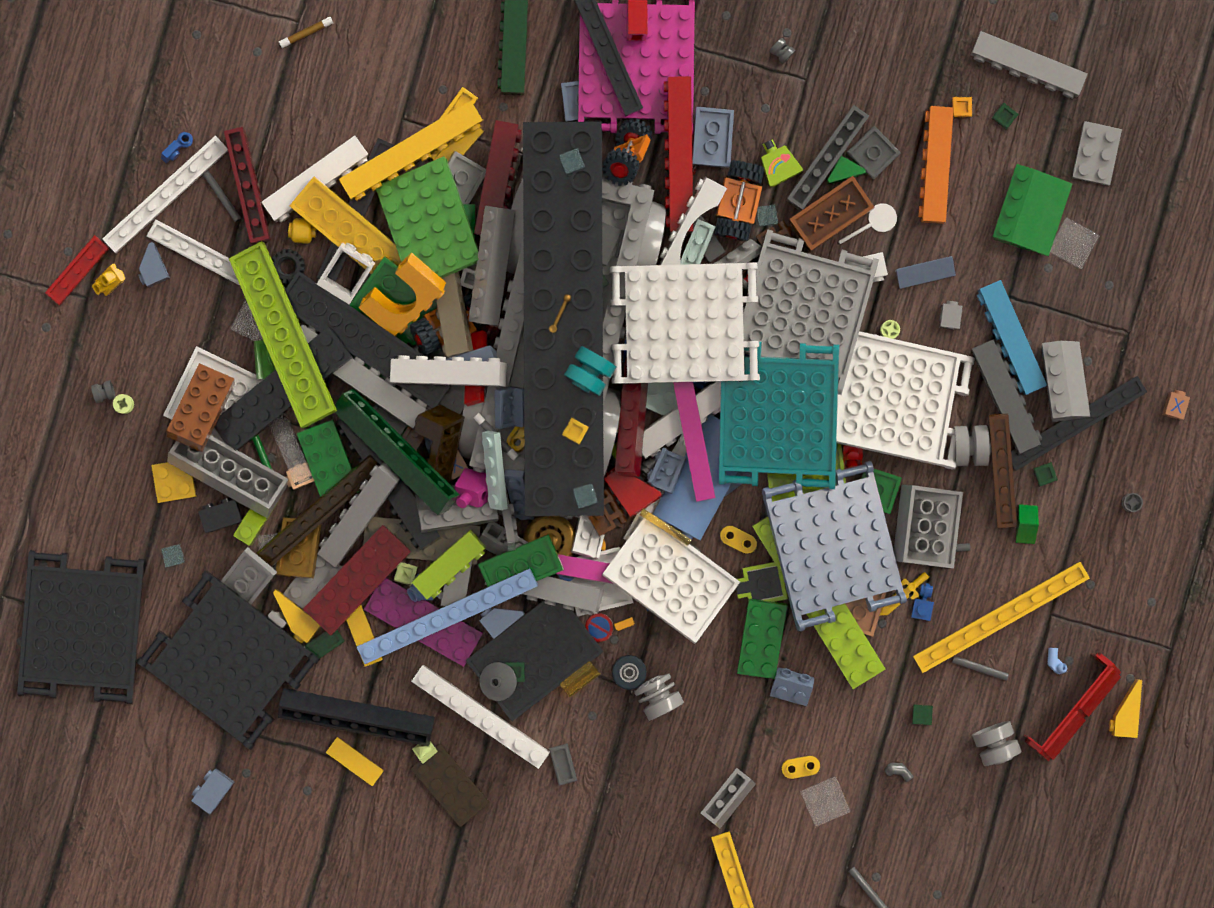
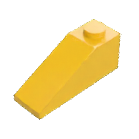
[273,589,321,643]
[1109,679,1142,738]

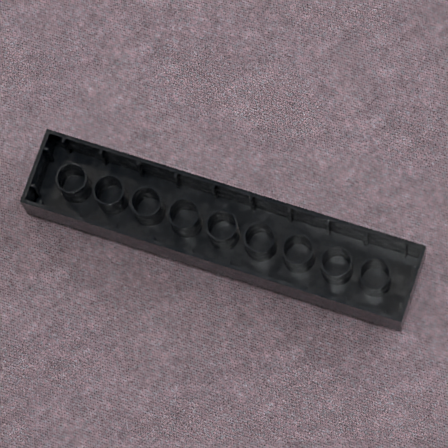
[523,122,604,516]

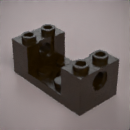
[403,405,465,484]

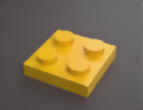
[152,462,197,503]

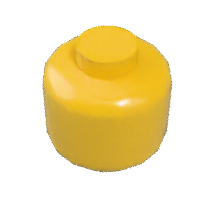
[288,218,317,244]

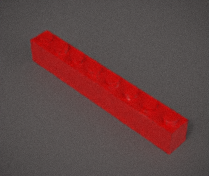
[663,76,693,231]

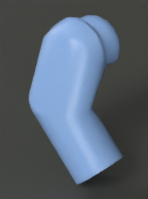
[1048,648,1067,674]

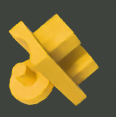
[92,264,125,296]

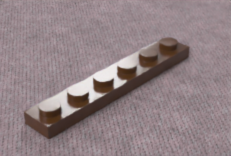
[989,413,1017,528]

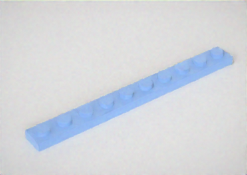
[357,568,538,664]

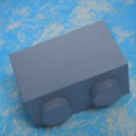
[191,768,235,814]

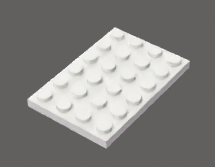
[602,513,740,644]

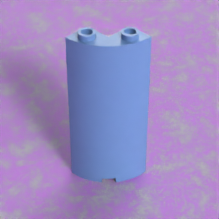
[653,414,738,540]

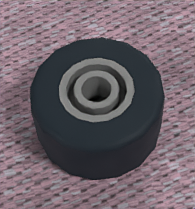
[612,655,647,690]

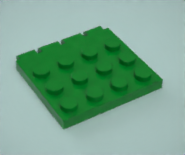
[349,256,438,346]

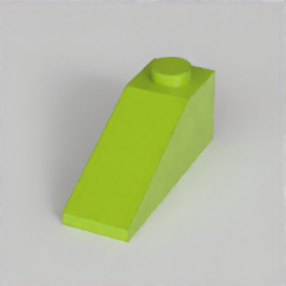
[233,496,282,546]

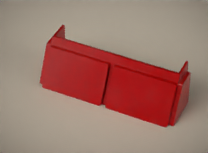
[1024,653,1121,761]

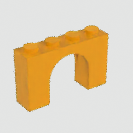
[359,252,446,336]

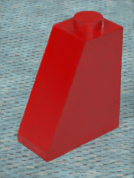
[627,0,648,41]
[604,468,662,518]

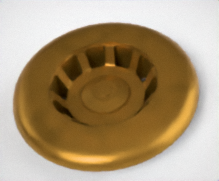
[523,516,575,557]

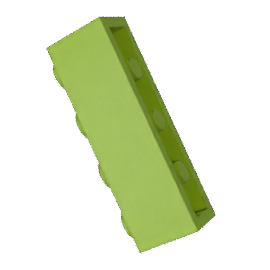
[412,529,486,599]

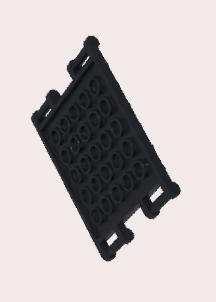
[17,550,145,705]
[136,570,320,750]

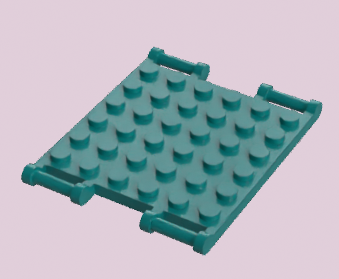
[719,342,840,490]

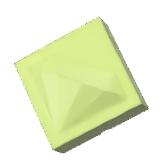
[393,562,417,586]
[412,741,438,763]

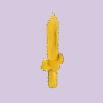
[879,572,929,616]

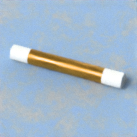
[279,17,333,48]

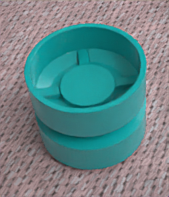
[564,346,617,396]

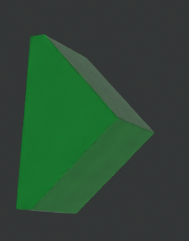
[827,156,866,185]
[1015,504,1039,544]

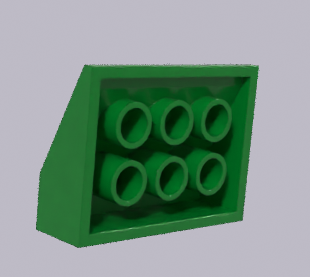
[993,164,1072,257]

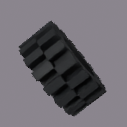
[272,249,306,284]

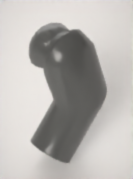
[885,762,914,782]

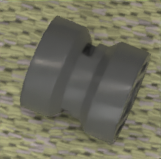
[769,38,796,64]
[91,380,115,403]
[1121,493,1143,512]

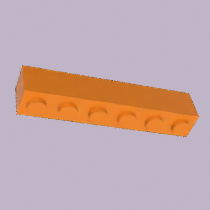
[918,106,954,224]

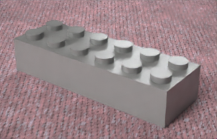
[167,435,288,518]

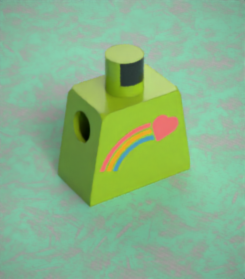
[760,139,803,188]

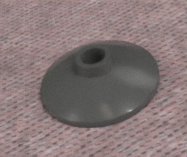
[480,662,517,701]

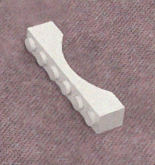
[659,177,727,265]

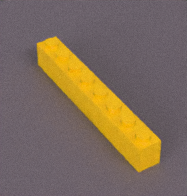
[339,101,483,201]

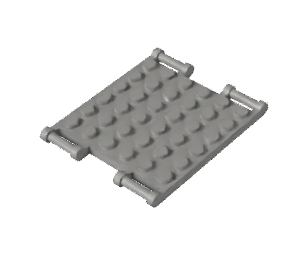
[743,229,879,395]

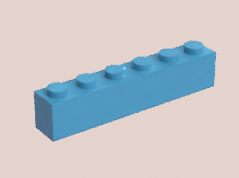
[977,280,1047,395]

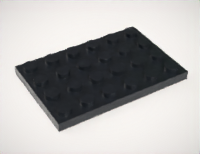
[466,600,604,721]

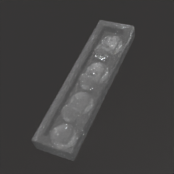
[270,413,313,485]

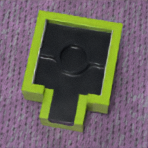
[736,562,788,602]

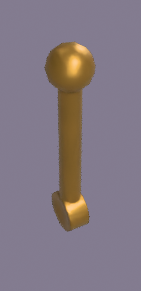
[549,294,571,333]

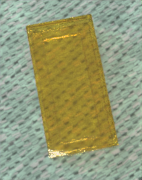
[560,661,600,697]

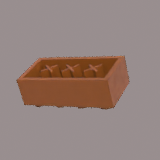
[789,176,875,252]
[167,363,235,452]

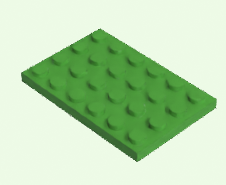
[376,156,479,290]

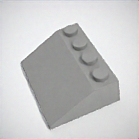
[893,485,963,568]

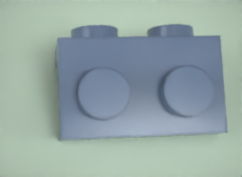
[495,386,524,429]
[647,447,687,494]
[770,668,814,706]

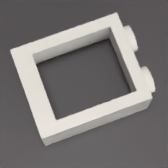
[317,243,375,304]

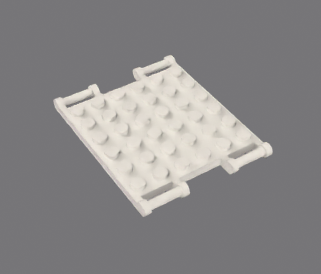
[610,263,760,383]
[837,331,975,469]

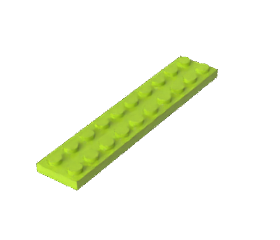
[229,241,337,428]
[752,516,885,689]

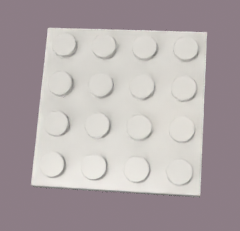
[163,346,264,444]

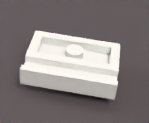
[571,516,604,560]

